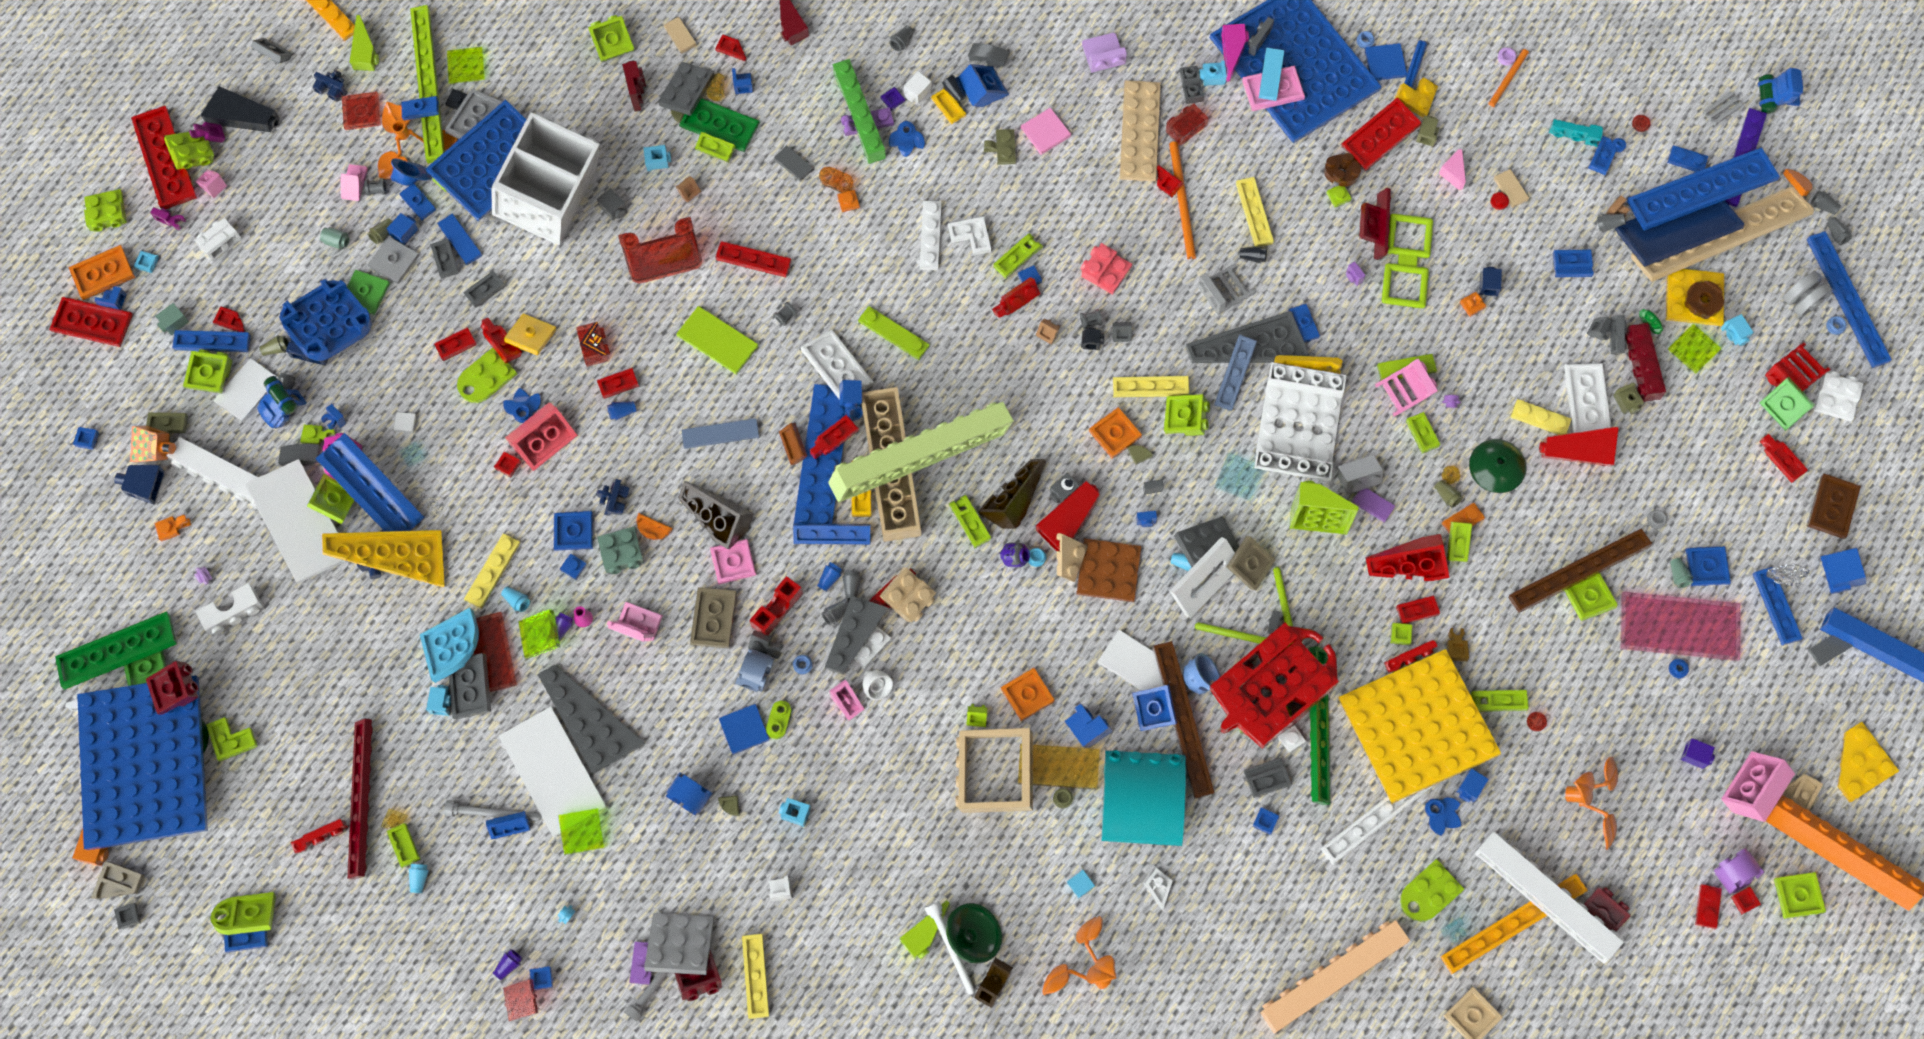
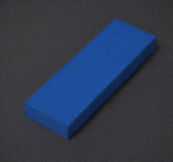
[437,213,482,265]

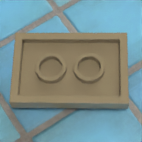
[690,587,737,649]

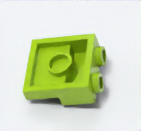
[588,15,635,62]
[164,132,214,169]
[84,189,127,232]
[183,349,233,394]
[1164,394,1210,436]

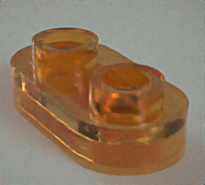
[819,167,854,193]

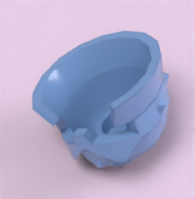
[1183,653,1221,695]

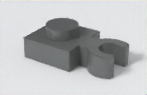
[748,630,784,659]

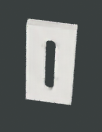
[1170,537,1235,619]

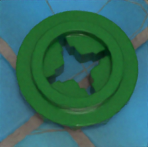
[1639,309,1663,335]

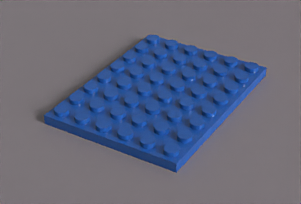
[1209,0,1381,143]
[77,675,208,850]

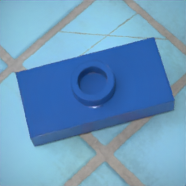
[401,96,439,121]
[399,183,436,221]
[1289,304,1320,343]
[486,811,531,840]

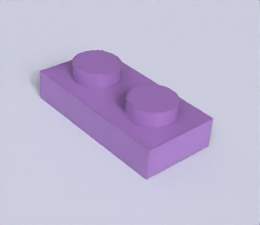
[629,942,652,985]

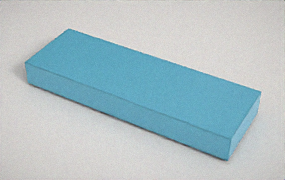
[1259,48,1284,101]

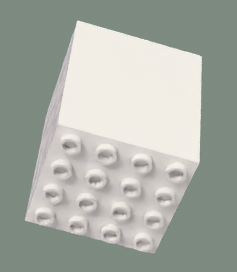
[492,112,599,245]

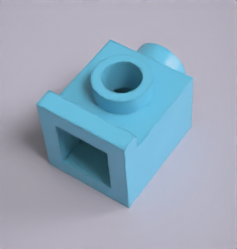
[1199,60,1227,86]
[644,145,672,171]
[1721,314,1754,346]
[426,685,451,716]
[779,798,811,827]

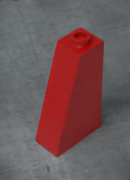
[1539,427,1619,467]
[1036,481,1100,552]

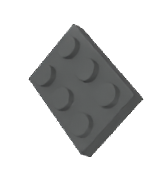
[658,62,715,116]
[1174,516,1239,567]
[449,653,491,720]

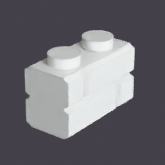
[195,218,242,261]

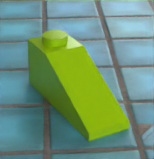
[349,15,379,71]
[899,900,950,960]

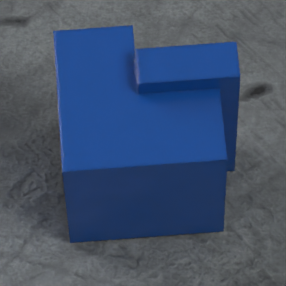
[1820,548,1866,594]
[1065,703,1113,750]

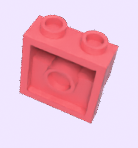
[1081,243,1132,295]

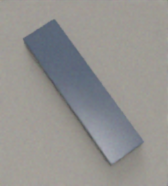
[1214,334,1257,411]
[682,418,759,449]

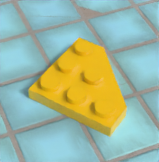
[1837,722,1899,803]

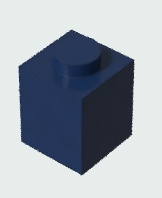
[1479,267,1502,297]

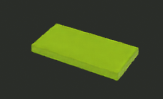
[676,306,759,375]

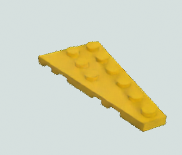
[322,530,445,587]

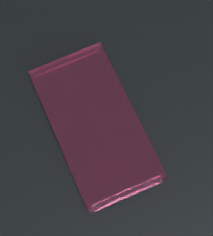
[1620,592,1740,661]

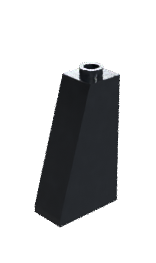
[201,86,279,132]

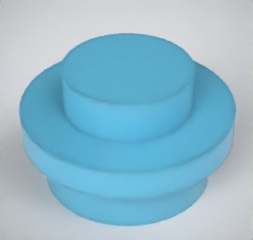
[1028,548,1046,567]
[557,905,575,924]

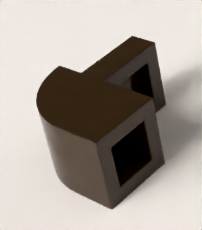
[974,957,1013,1008]

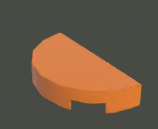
[1783,169,1813,196]
[636,513,673,540]

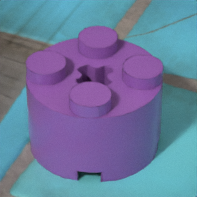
[1714,848,1765,894]

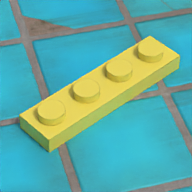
[1236,177,1274,246]
[1113,376,1189,398]
[464,534,520,609]
[742,934,769,1019]

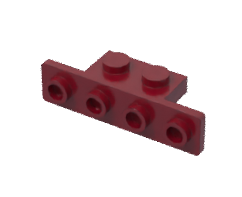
[1359,188,1391,260]

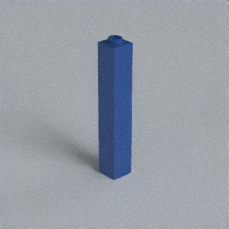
[1820,607,1924,683]

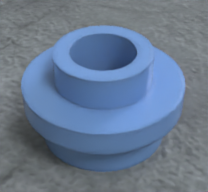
[1356,31,1375,49]
[1826,316,1846,335]
[793,655,812,675]

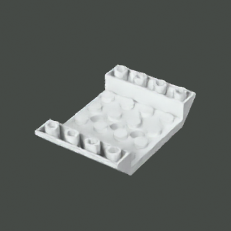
[1254,362,1346,481]

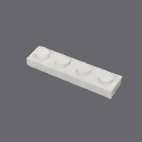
[920,201,941,270]

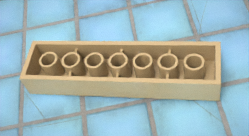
[862,387,921,542]

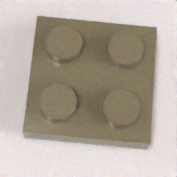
[1226,536,1275,591]

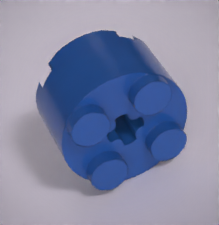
[666,772,713,816]

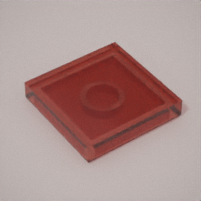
[342,92,381,130]

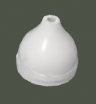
[863,670,893,700]

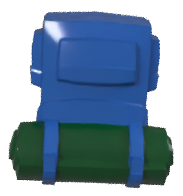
[1757,68,1803,114]
[257,376,307,429]

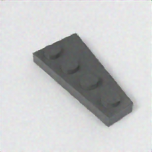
[825,596,889,675]

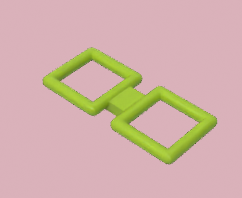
[1381,213,1434,309]

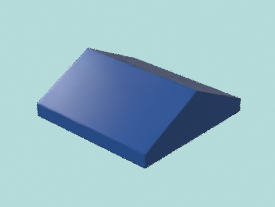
[1132,685,1177,732]

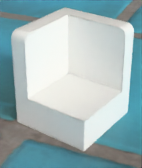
[769,875,792,902]

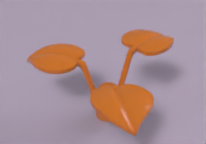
[378,101,457,180]
[1565,757,1618,850]
[1042,915,1116,996]

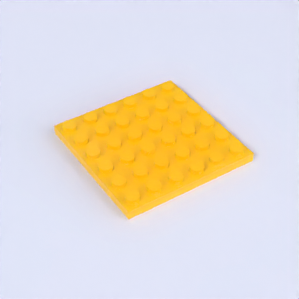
[1338,649,1501,804]

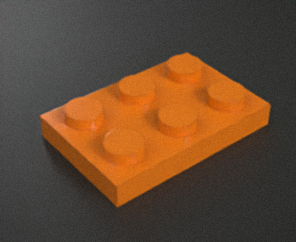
[68,245,135,300]

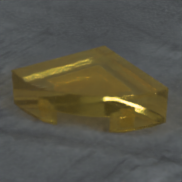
[380,808,408,829]

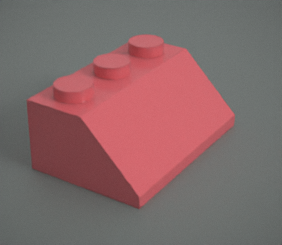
[505,402,578,471]

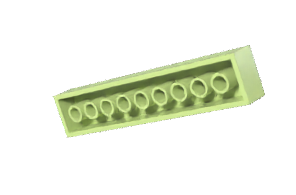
[828,402,1013,503]

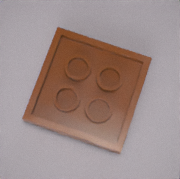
[1076,538,1141,602]

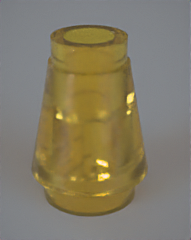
[707,73,725,101]

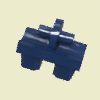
[312,70,348,101]
[596,479,630,516]

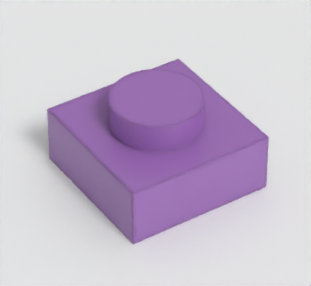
[1346,261,1366,286]

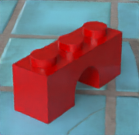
[749,576,803,636]

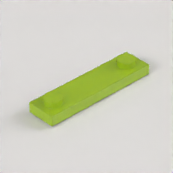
[858,306,930,360]

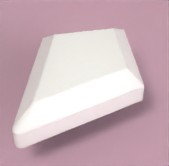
[1144,868,1173,909]

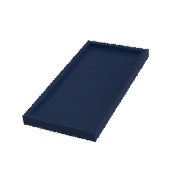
[1615,200,1744,267]

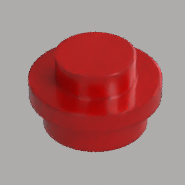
[1490,192,1509,210]

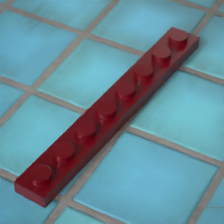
[347,718,373,879]

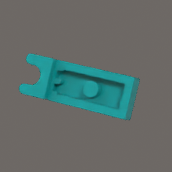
[1549,119,1603,147]

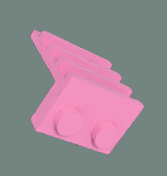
[1375,359,1438,417]
[607,602,663,642]

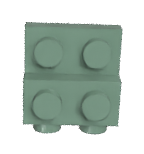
[597,526,644,574]

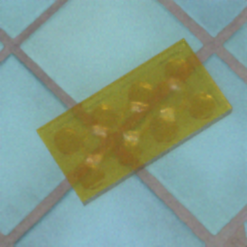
[1018,744,1100,790]

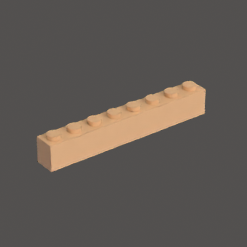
[1260,920,1410,1034]

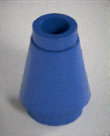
[607,401,636,420]
[817,562,843,592]

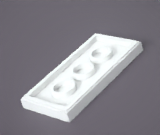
[801,330,874,400]
[1564,363,1611,433]
[1098,630,1183,691]

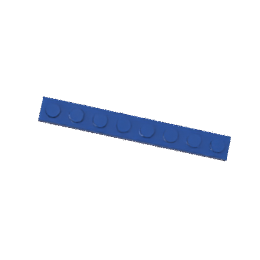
[1807,231,1892,368]

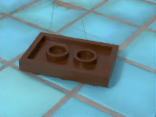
[1807,473,1861,539]

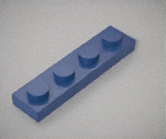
[172,330,251,352]
[793,523,871,545]
[1752,567,1803,646]

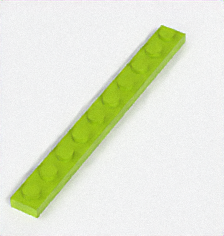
[410,5,445,164]

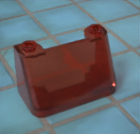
[618,216,702,284]

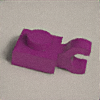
[189,122,225,143]
[150,207,186,230]

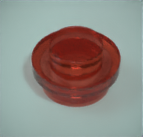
[1632,115,1651,132]
[1526,712,1547,732]

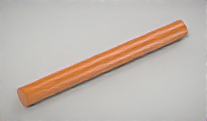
[1488,49,1529,107]

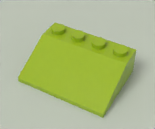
[1289,480,1359,535]

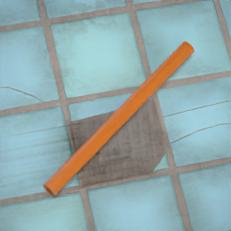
[1169,141,1196,260]

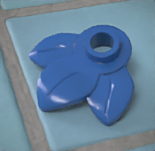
[889,121,925,157]
[503,388,541,423]
[1425,797,1461,836]

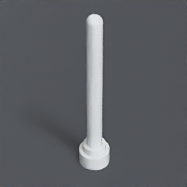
[924,900,975,994]

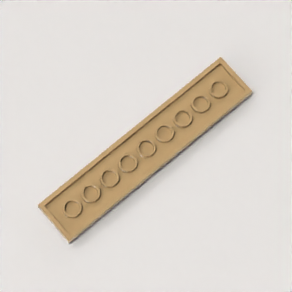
[1631,186,1814,282]

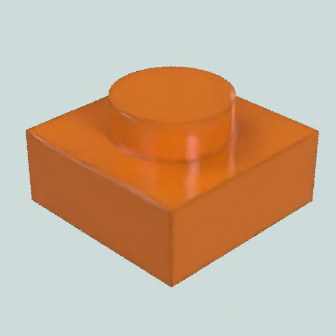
[837,190,860,212]

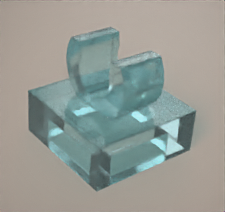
[1440,917,1467,944]

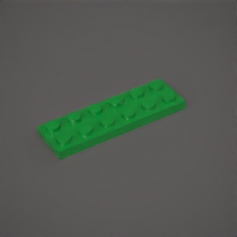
[55,611,177,690]

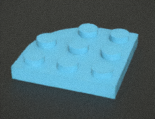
[420,608,479,683]

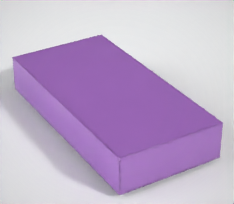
[1352,488,1395,523]

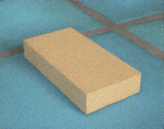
[663,17,697,54]
[1494,169,1529,208]

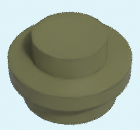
[1053,788,1073,809]

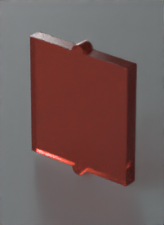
[503,979,538,1021]

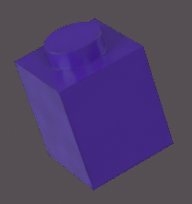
[1680,738,1715,769]

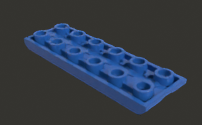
[315,433,425,532]

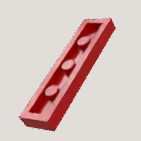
[715,241,792,278]

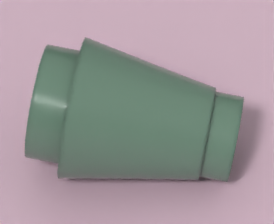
[1670,558,1693,588]

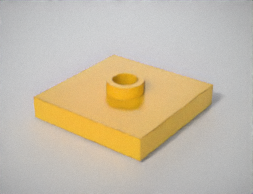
[504,313,556,356]

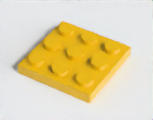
[1666,269,1724,326]

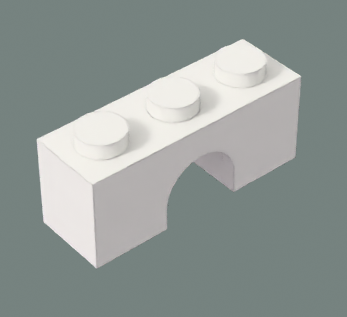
[195,583,263,635]

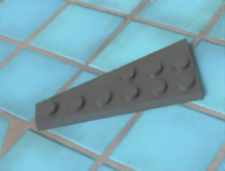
[1185,311,1310,363]
[537,665,645,774]

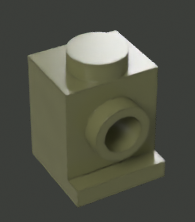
[1416,116,1440,147]
[1613,382,1644,415]

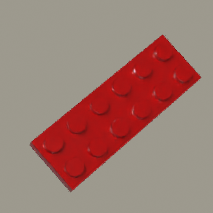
[131,105,197,209]

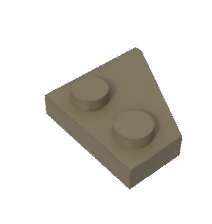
[91,861,145,899]

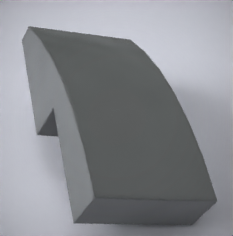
[968,43,1010,66]
[1179,66,1204,104]
[278,444,321,466]

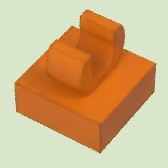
[1459,292,1486,317]

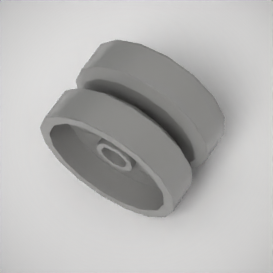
[1782,271,1833,318]

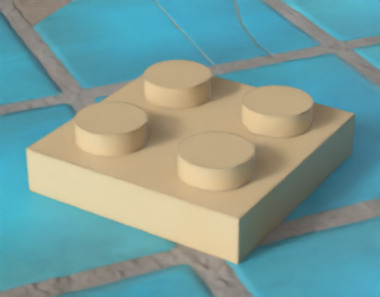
[1443,987,1503,1039]

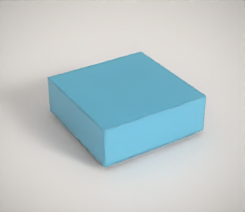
[134,251,159,273]
[1067,870,1095,898]

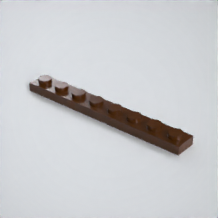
[1508,528,1653,613]
[1153,641,1215,799]

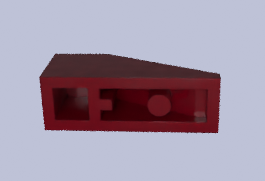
[780,0,809,46]

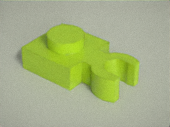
[300,424,336,445]

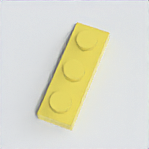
[1511,399,1571,435]

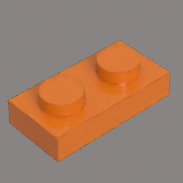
[1442,503,1485,534]

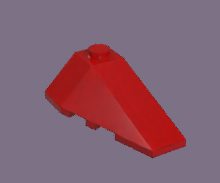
[1365,534,1450,581]

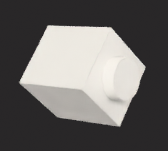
[904,72,932,104]

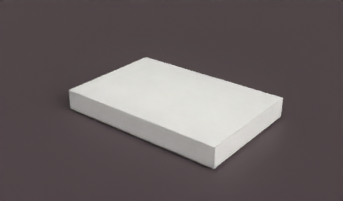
[213,358,277,423]

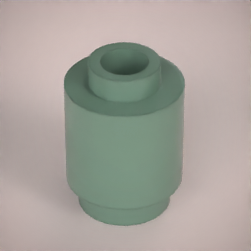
[320,227,350,250]

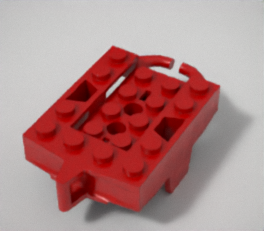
[1210,622,1339,749]

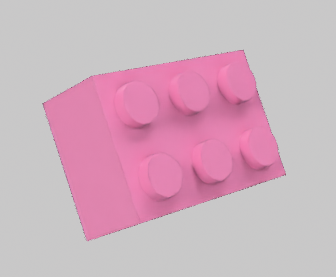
[1722,751,1795,822]

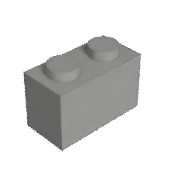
[1338,455,1383,495]

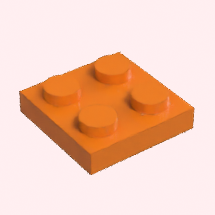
[1089,407,1142,459]
[1001,668,1055,722]

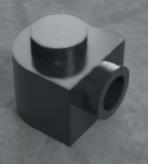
[1081,327,1104,351]

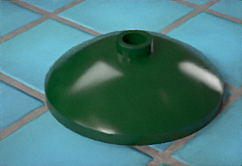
[1469,439,1527,493]
[946,903,1002,964]

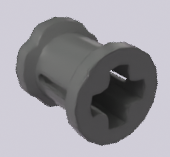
[365,178,386,196]
[773,302,798,326]
[1080,309,1103,330]

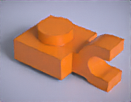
[154,515,191,542]

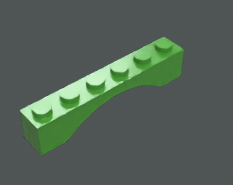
[832,59,886,164]

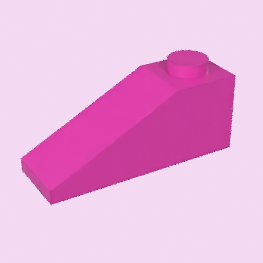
[1221,24,1249,82]

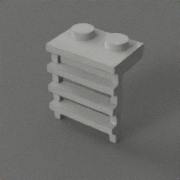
[1198,263,1256,315]

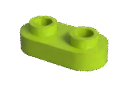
[766,700,792,740]

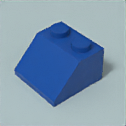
[958,64,1009,107]

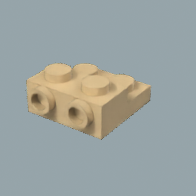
[880,567,936,622]

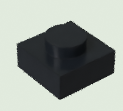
[445,89,467,110]

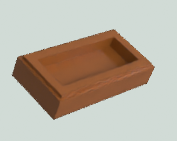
[779,423,807,465]

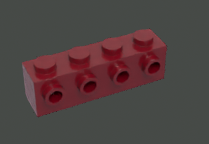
[1625,323,1666,402]

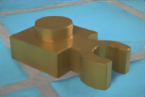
[1447,628,1469,662]

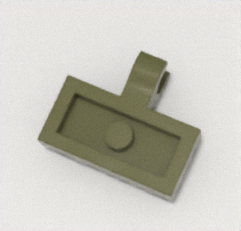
[984,129,1016,165]
[146,412,188,442]

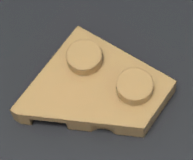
[1057,533,1088,582]
[1782,774,1823,810]

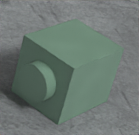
[155,303,189,335]

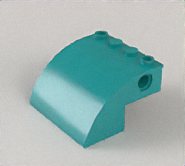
[1101,750,1186,846]

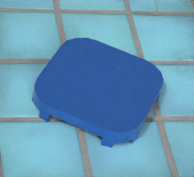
[279,278,372,361]

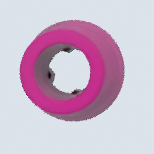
[574,606,593,628]

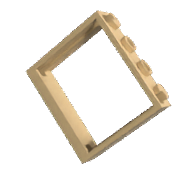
[955,728,1033,813]

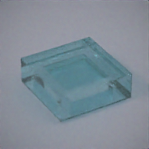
[399,442,425,467]

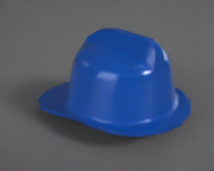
[391,158,432,186]

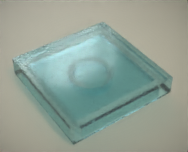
[1215,453,1263,501]

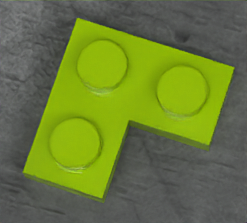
[206,717,258,762]

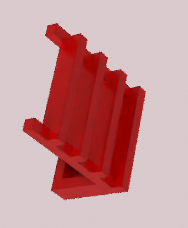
[1765,342,1831,391]

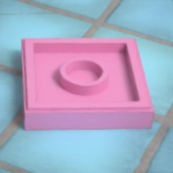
[1021,108,1071,155]
[710,539,756,585]

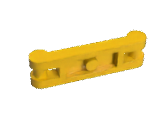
[1274,355,1343,374]

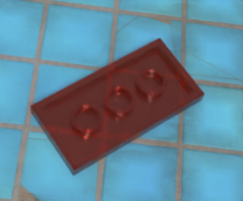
[472,612,517,693]

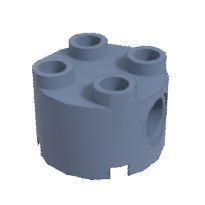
[735,648,774,693]

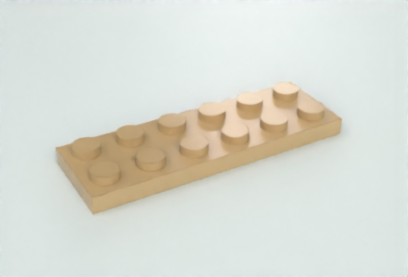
[1119,80,1161,182]

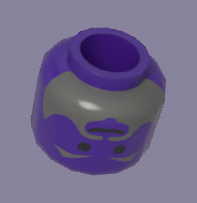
[1000,542,1030,568]

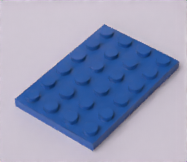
[426,99,527,222]

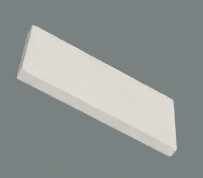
[245,459,345,584]
[499,707,607,838]

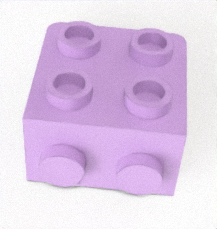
[1082,33,1127,73]

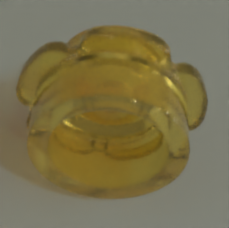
[1441,466,1460,484]

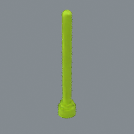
[1273,567,1293,647]
[1195,622,1287,653]

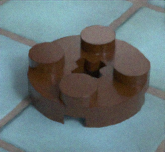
[1324,153,1361,186]
[1684,281,1725,319]

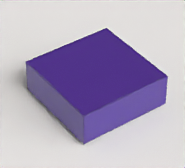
[880,87,905,111]

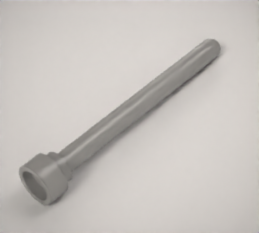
[444,800,542,821]
[624,972,668,1022]

